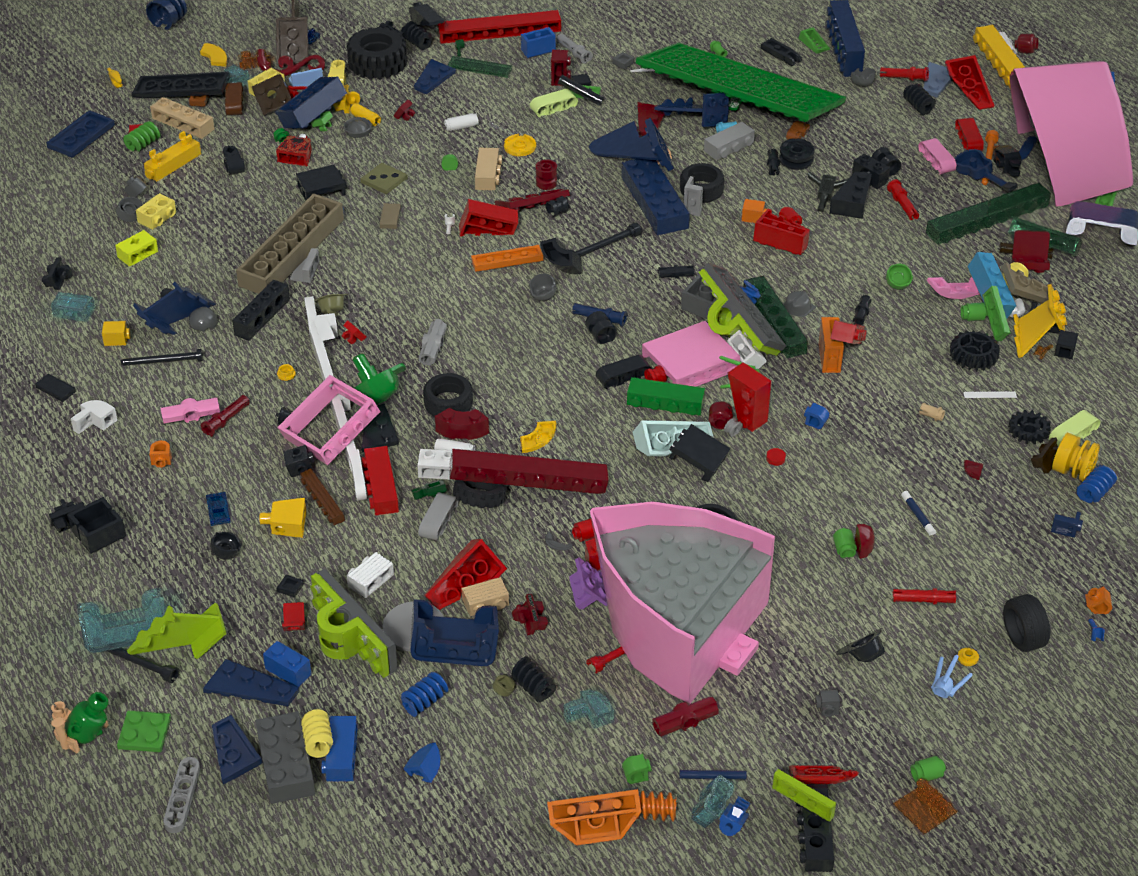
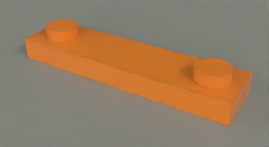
[471,245,543,272]

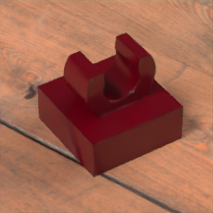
[393,99,415,121]

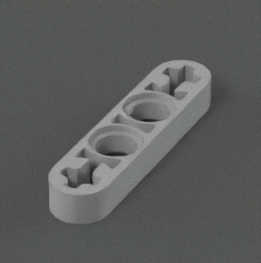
[164,757,200,833]

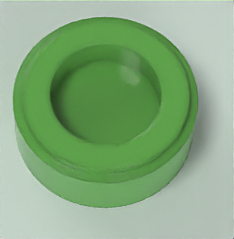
[441,154,458,171]

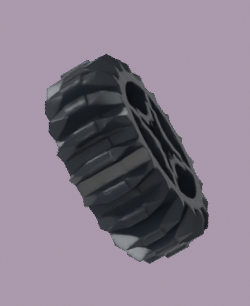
[950,330,1000,372]

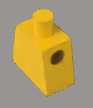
[259,498,306,538]

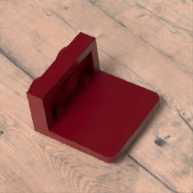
[1011,230,1050,273]

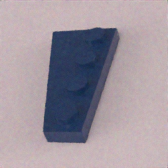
[203,659,299,707]

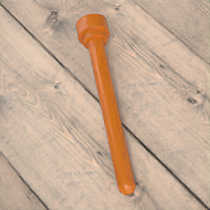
[982,130,999,185]

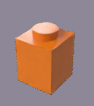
[742,199,767,223]

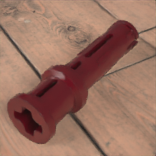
[200,395,250,437]

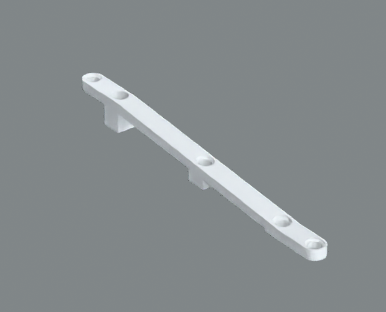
[304,296,367,501]

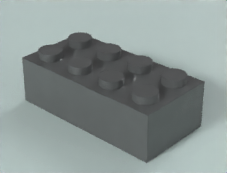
[255,711,315,804]

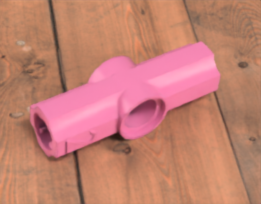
[161,398,220,424]

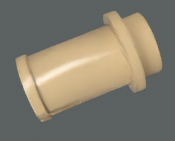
[919,403,945,421]

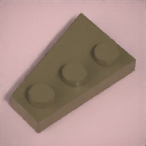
[1001,262,1049,303]

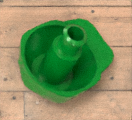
[352,353,406,405]

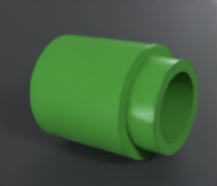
[960,302,988,321]
[833,528,857,558]
[910,756,946,783]

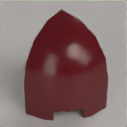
[855,524,875,559]

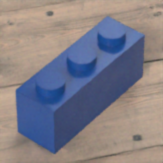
[321,716,358,781]

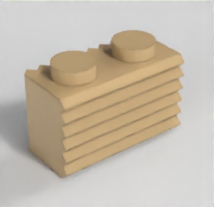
[461,577,509,616]

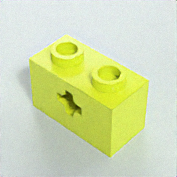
[115,230,158,267]

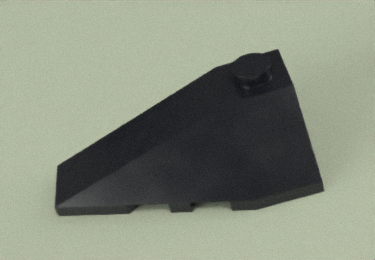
[408,2,445,26]

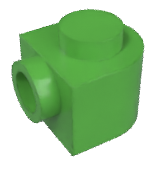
[622,754,651,784]

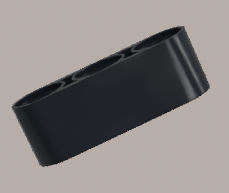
[596,355,652,390]

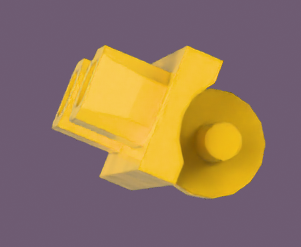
[333,84,360,113]

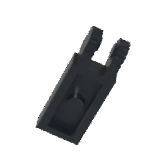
[760,38,802,66]

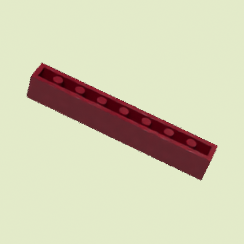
[449,449,609,494]

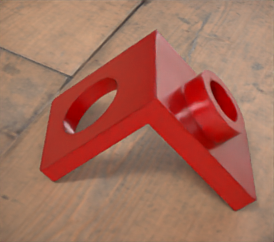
[282,602,305,631]

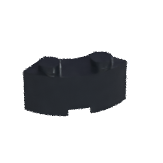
[540,238,582,274]

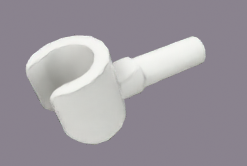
[445,214,455,234]

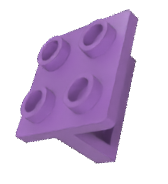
[569,557,608,609]

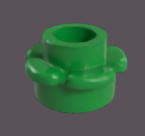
[273,128,289,143]

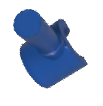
[1088,619,1105,641]

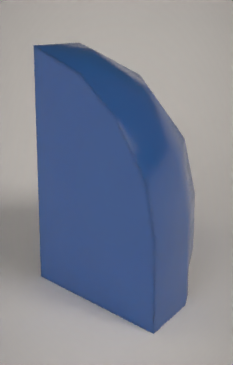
[403,742,440,783]

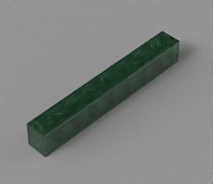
[926,182,1051,245]

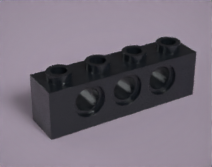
[232,279,290,341]
[795,784,834,872]

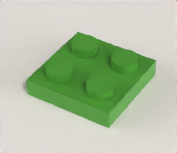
[117,711,171,752]

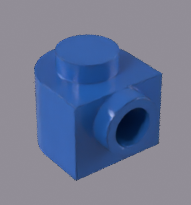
[804,403,829,429]

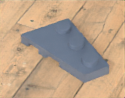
[924,62,953,98]

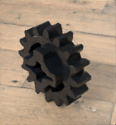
[1008,410,1051,445]

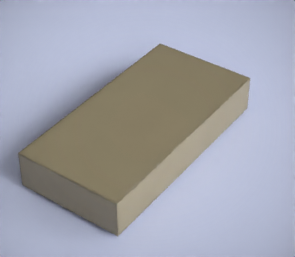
[380,203,401,229]

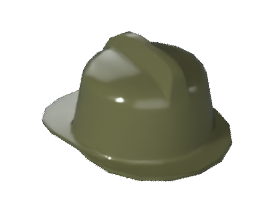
[315,294,348,316]

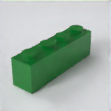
[627,377,705,416]

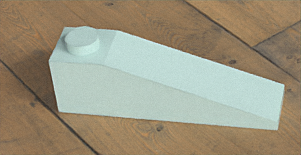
[633,421,714,456]

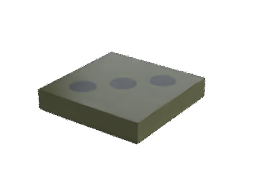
[360,163,408,195]

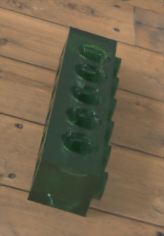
[743,275,808,359]

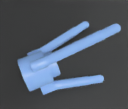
[931,655,972,698]

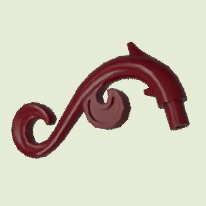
[257,49,325,77]

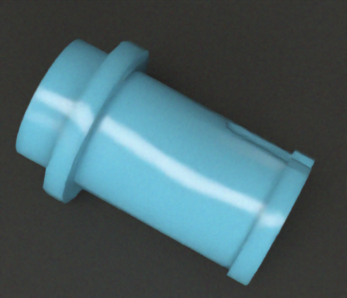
[716,121,737,133]

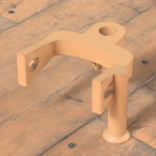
[51,701,109,753]

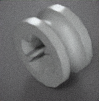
[724,418,743,437]

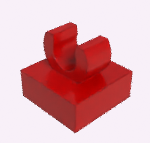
[342,320,367,344]

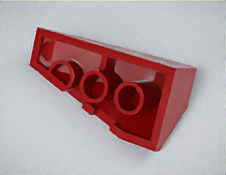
[424,539,507,610]

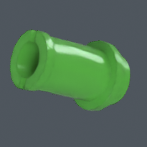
[710,41,728,57]

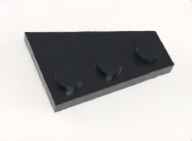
[361,403,399,453]

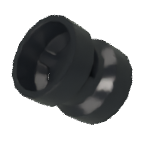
[545,196,569,217]

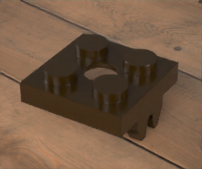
[251,74,292,116]

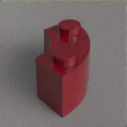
[435,408,489,440]

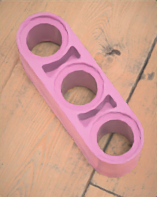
[918,138,956,174]

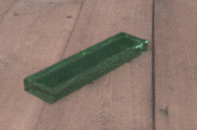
[448,56,512,78]

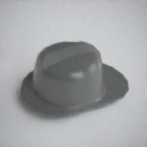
[781,291,816,317]

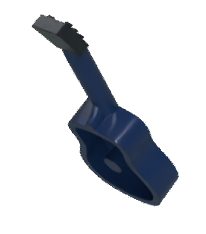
[954,149,1018,192]

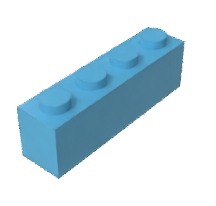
[967,252,1016,319]

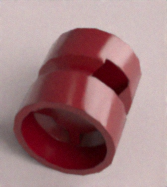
[535,159,557,190]

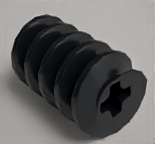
[401,21,432,51]
[903,84,936,116]
[511,656,556,703]

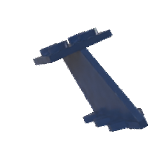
[654,93,729,127]
[133,281,216,335]

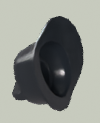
[836,629,885,662]

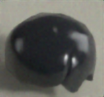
[210,532,241,560]

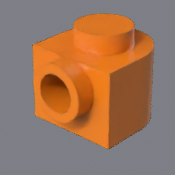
[149,440,172,468]
[1085,586,1112,614]

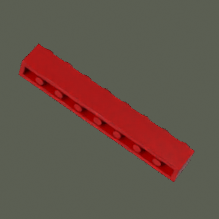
[437,10,561,44]

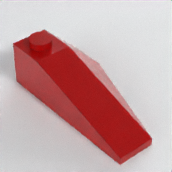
[945,55,995,110]

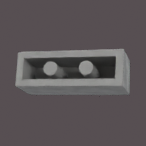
[704,122,755,160]

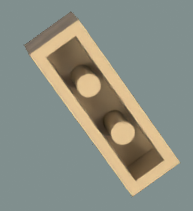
[475,148,502,190]

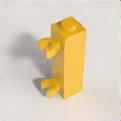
[144,131,201,181]

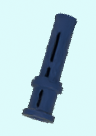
[572,303,627,327]

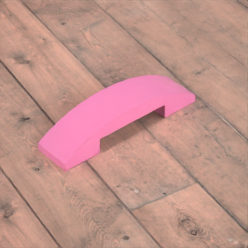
[927,277,980,299]

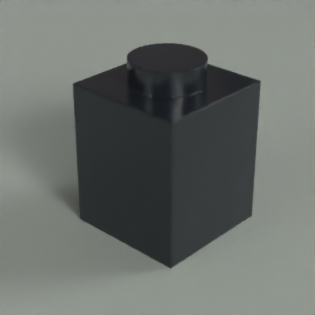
[1054,330,1079,360]

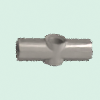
[419,319,447,366]

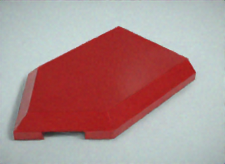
[789,765,858,784]

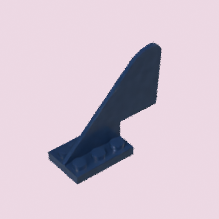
[589,118,674,171]

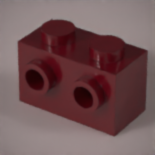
[551,49,571,86]

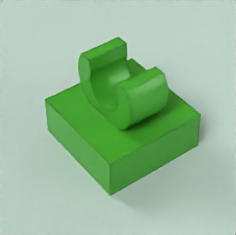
[310,111,333,131]

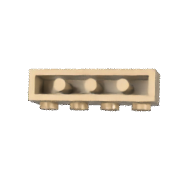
[150,97,214,139]

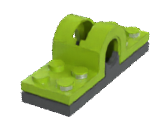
[699,262,787,356]
[310,568,398,678]

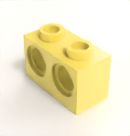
[136,193,176,230]

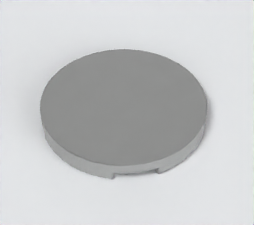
[383,602,444,652]

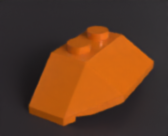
[547,789,641,845]

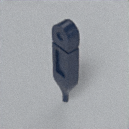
[1019,136,1037,160]

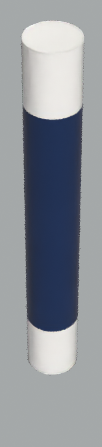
[901,491,936,536]

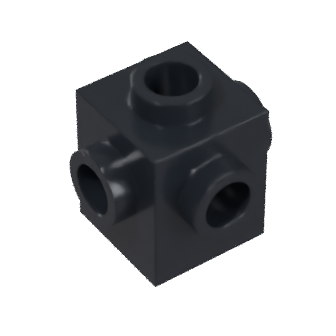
[283,445,315,477]

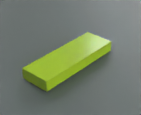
[772,769,836,822]

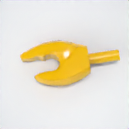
[107,68,123,88]

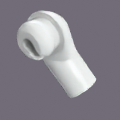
[1010,298,1026,318]

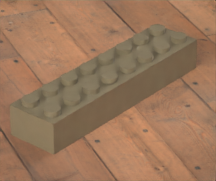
[236,193,344,294]

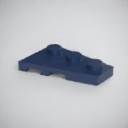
[414,59,456,95]
[212,715,263,785]

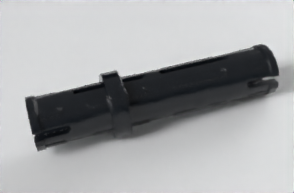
[558,74,604,106]

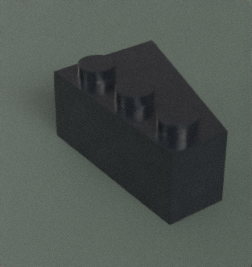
[829,172,872,219]

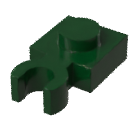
[411,479,447,500]

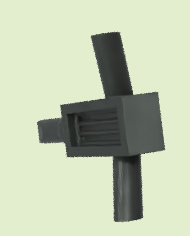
[808,171,849,212]

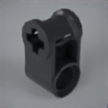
[223,145,245,175]

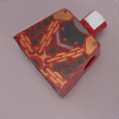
[276,134,312,166]

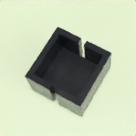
[67,497,126,554]

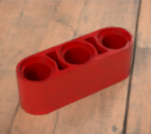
[955,118,984,151]

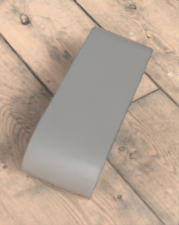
[418,492,458,541]

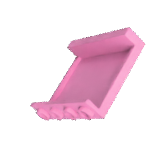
[642,321,740,387]

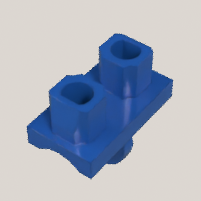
[719,797,750,836]

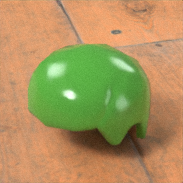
[886,263,913,290]

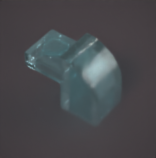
[564,690,614,729]

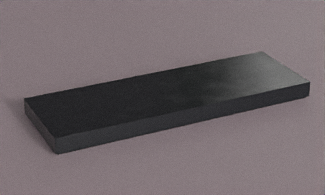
[131,72,231,98]

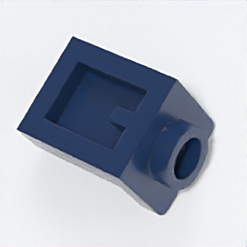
[1051,512,1083,538]

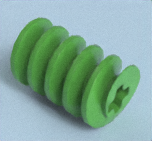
[123,121,161,152]

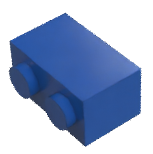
[521,27,556,58]
[263,641,312,687]

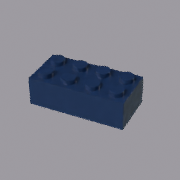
[275,77,347,129]

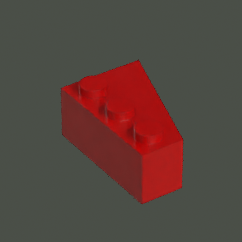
[459,199,518,236]

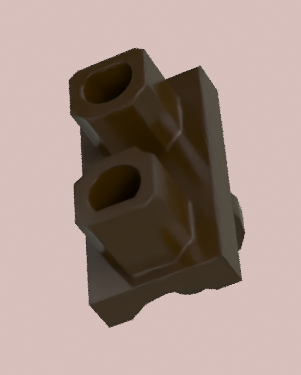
[1031,437,1058,474]

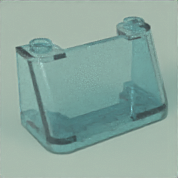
[77,587,166,653]

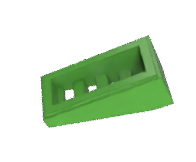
[798,27,830,54]

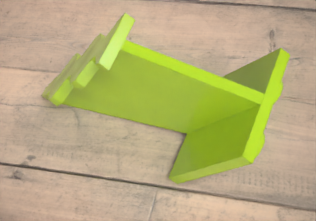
[127,603,227,659]

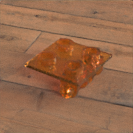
[238,49,271,69]
[893,778,958,835]

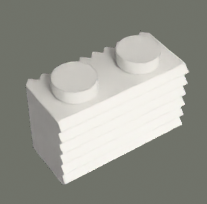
[727,330,766,369]
[347,552,394,598]

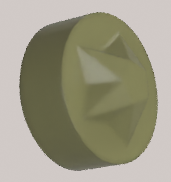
[493,675,515,697]

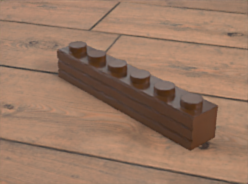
[300,468,345,526]

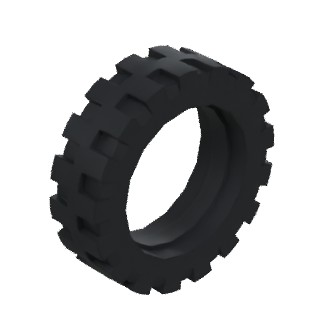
[453,480,507,508]

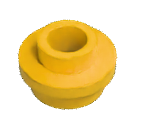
[277,364,296,381]
[958,648,979,666]

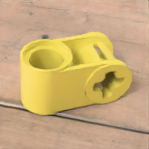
[328,60,346,85]

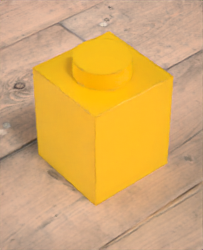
[102,321,131,346]

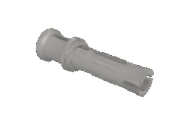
[557,33,593,64]

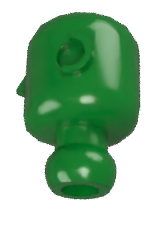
[64,692,109,744]

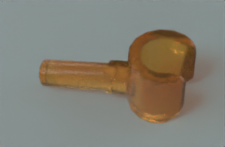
[1033,344,1053,360]

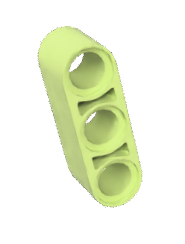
[530,89,578,118]
[1049,410,1101,447]

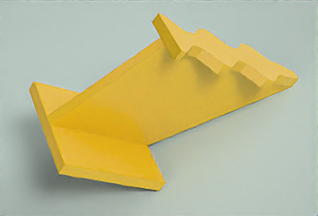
[1013,284,1067,358]

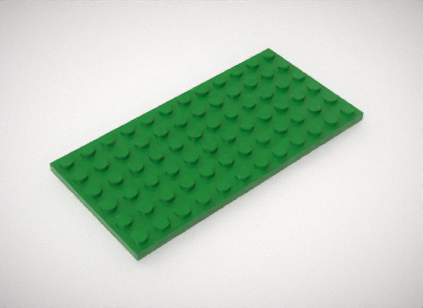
[635,42,846,122]

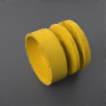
[1052,432,1100,481]

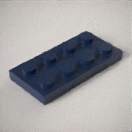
[46,110,115,158]

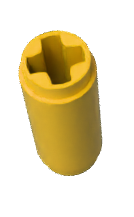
[350,103,381,126]

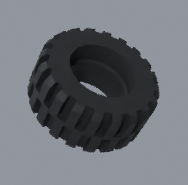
[347,27,407,80]

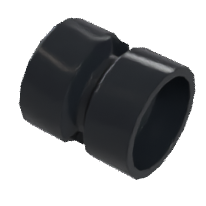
[871,147,901,176]
[585,311,617,345]

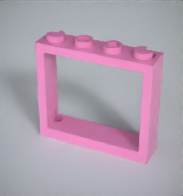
[277,375,380,465]

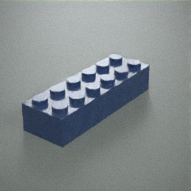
[825,0,865,77]
[621,159,690,236]

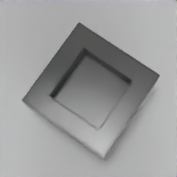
[612,52,634,69]

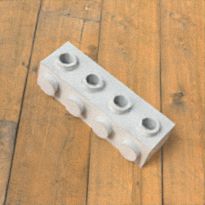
[418,449,492,479]

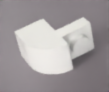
[71,400,117,434]

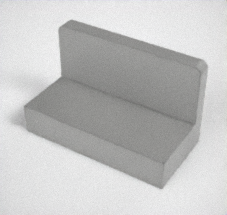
[684,176,703,217]
[290,248,320,283]

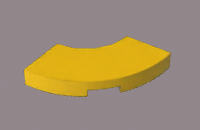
[200,43,227,67]
[520,421,556,453]

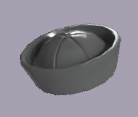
[343,117,372,138]
[116,197,143,222]

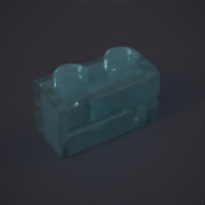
[51,292,95,322]

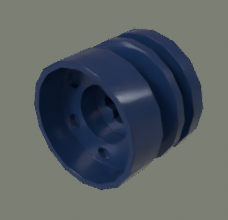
[146,0,187,30]

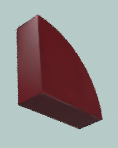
[964,460,984,480]

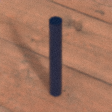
[679,770,747,780]

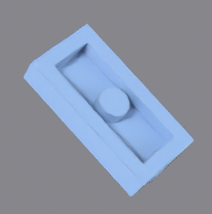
[289,68,323,87]

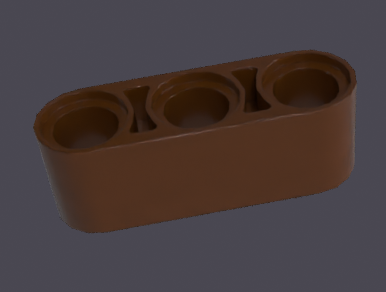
[225,82,243,116]

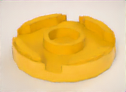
[504,134,536,156]

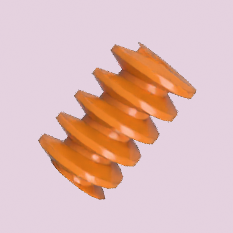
[636,791,676,822]

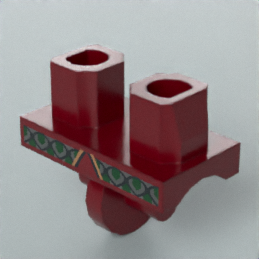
[512,594,548,635]

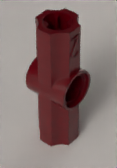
[652,697,719,737]

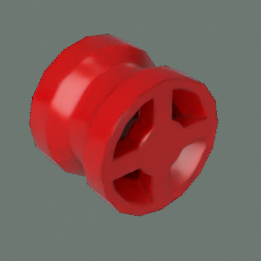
[644,365,666,382]

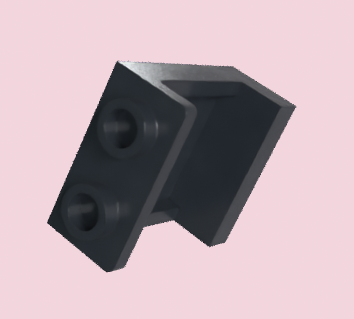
[296,164,347,201]
[669,424,731,482]

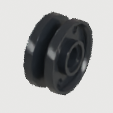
[779,138,815,170]

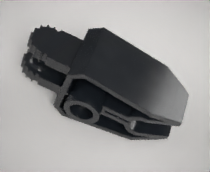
[993,145,1022,177]

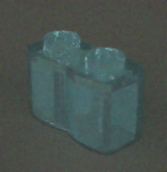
[691,775,734,828]

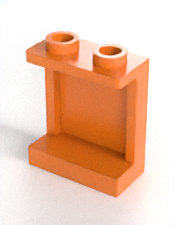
[818,317,844,373]

